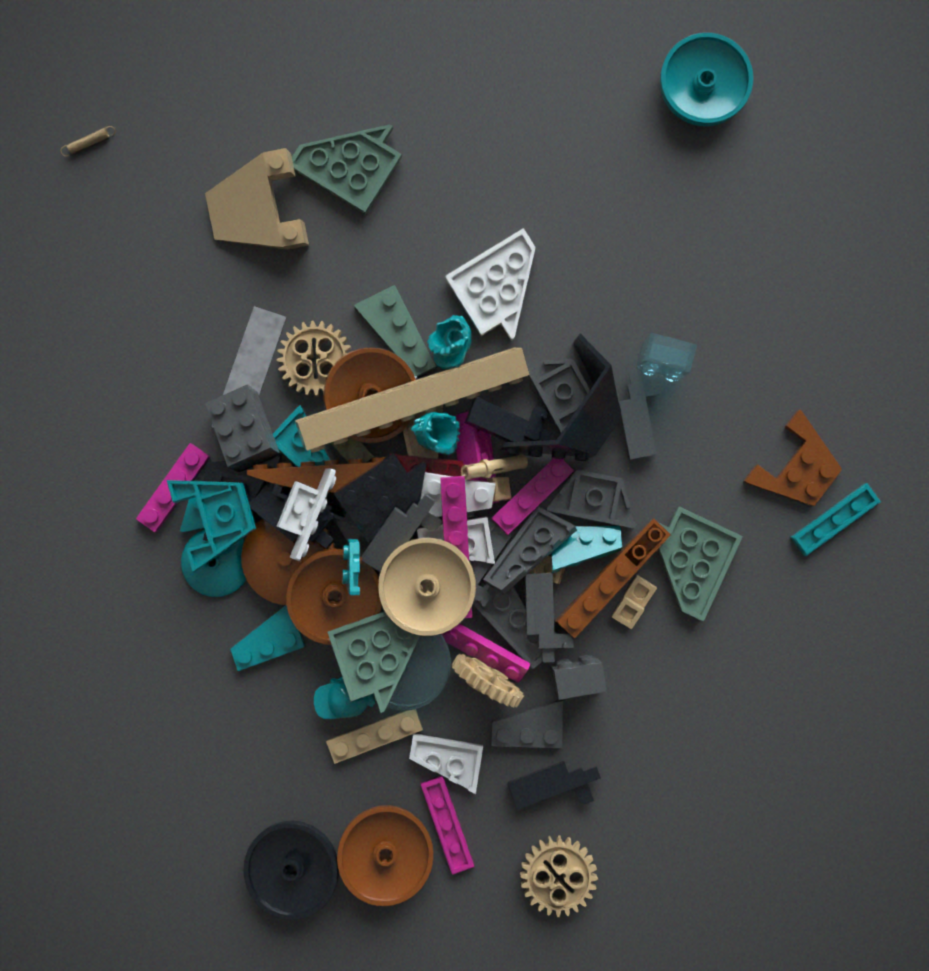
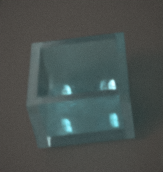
[636,333,697,381]

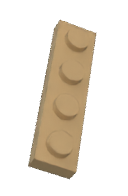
[326,707,423,764]

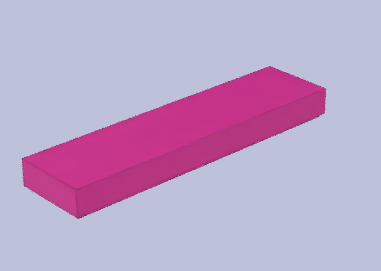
[420,775,474,875]

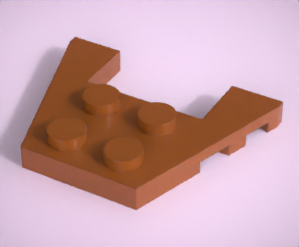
[743,410,842,506]

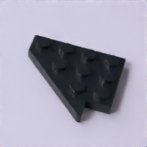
[334,453,426,544]

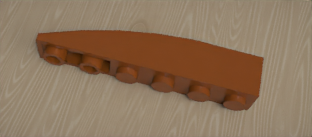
[247,457,386,492]
[555,518,671,638]

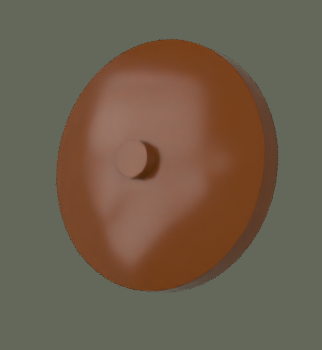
[323,347,416,443]
[241,518,336,605]
[286,549,382,645]
[337,805,433,906]

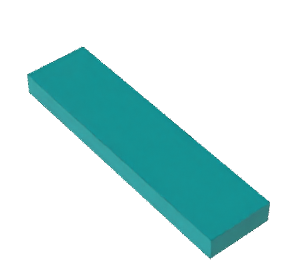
[790,483,881,556]

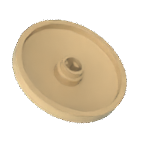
[378,538,476,636]

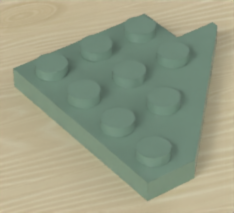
[292,124,402,214]
[648,506,743,621]
[328,612,421,713]

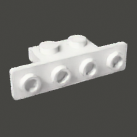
[277,468,336,561]

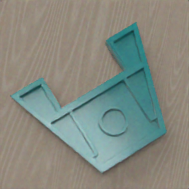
[167,480,256,572]

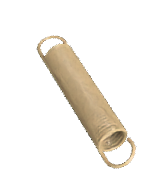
[60,126,116,156]

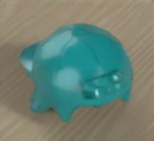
[427,315,472,369]
[411,412,460,455]
[314,677,375,719]

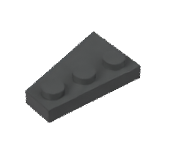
[491,700,563,748]

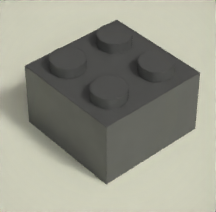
[550,655,607,700]

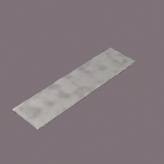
[212,306,286,428]

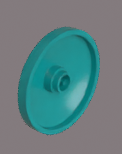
[659,33,753,126]

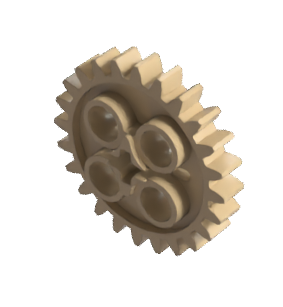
[277,321,352,397]
[451,654,524,708]
[520,835,598,917]

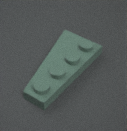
[354,285,436,377]

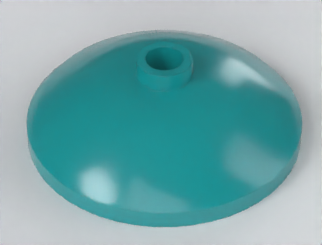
[181,529,247,597]

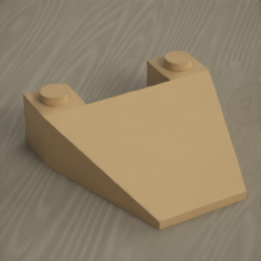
[205,148,309,250]

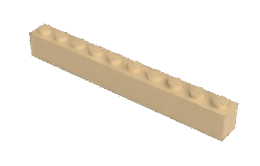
[295,347,529,452]

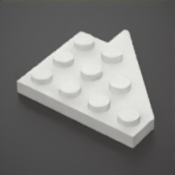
[445,228,536,341]

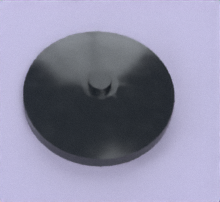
[243,820,339,920]

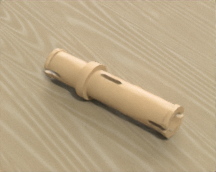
[461,454,528,480]

